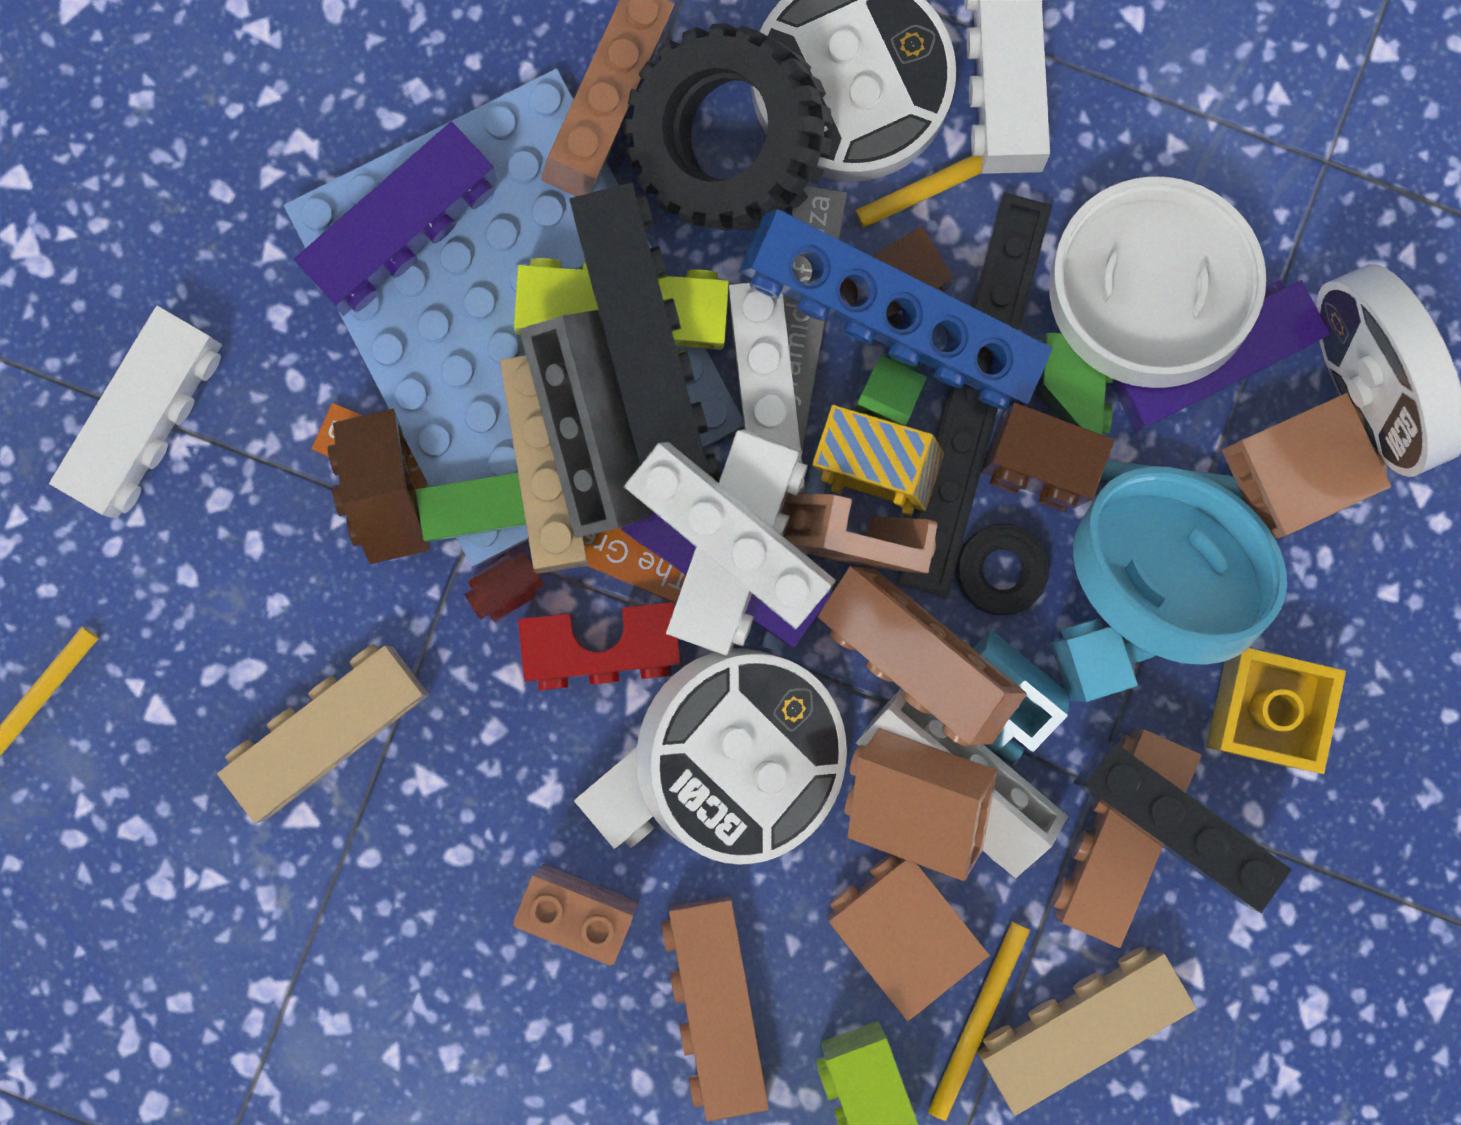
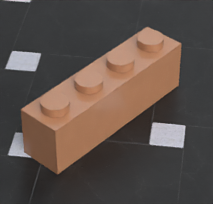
[541,0,675,196]
[817,566,1027,747]
[1052,728,1202,948]
[661,895,769,1122]

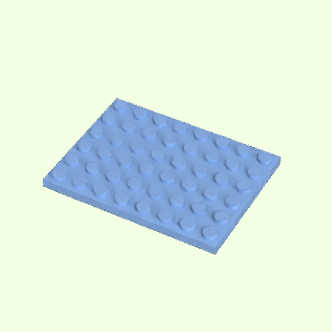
[283,68,744,569]

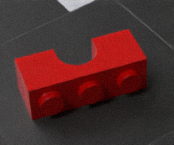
[518,602,682,691]

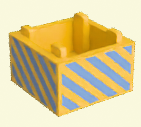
[812,405,944,517]

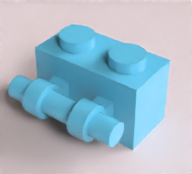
[1050,618,1156,702]
[973,629,1070,765]

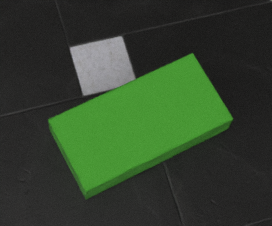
[415,473,526,542]

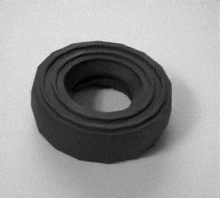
[956,524,1049,615]

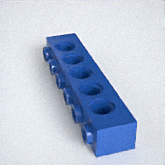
[739,209,1053,410]

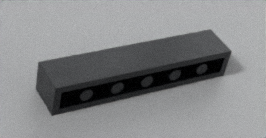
[569,182,721,513]

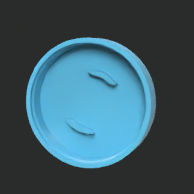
[1073,466,1287,665]

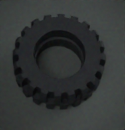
[624,23,832,231]

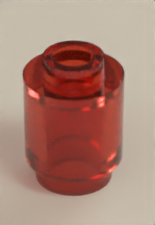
[464,551,545,623]

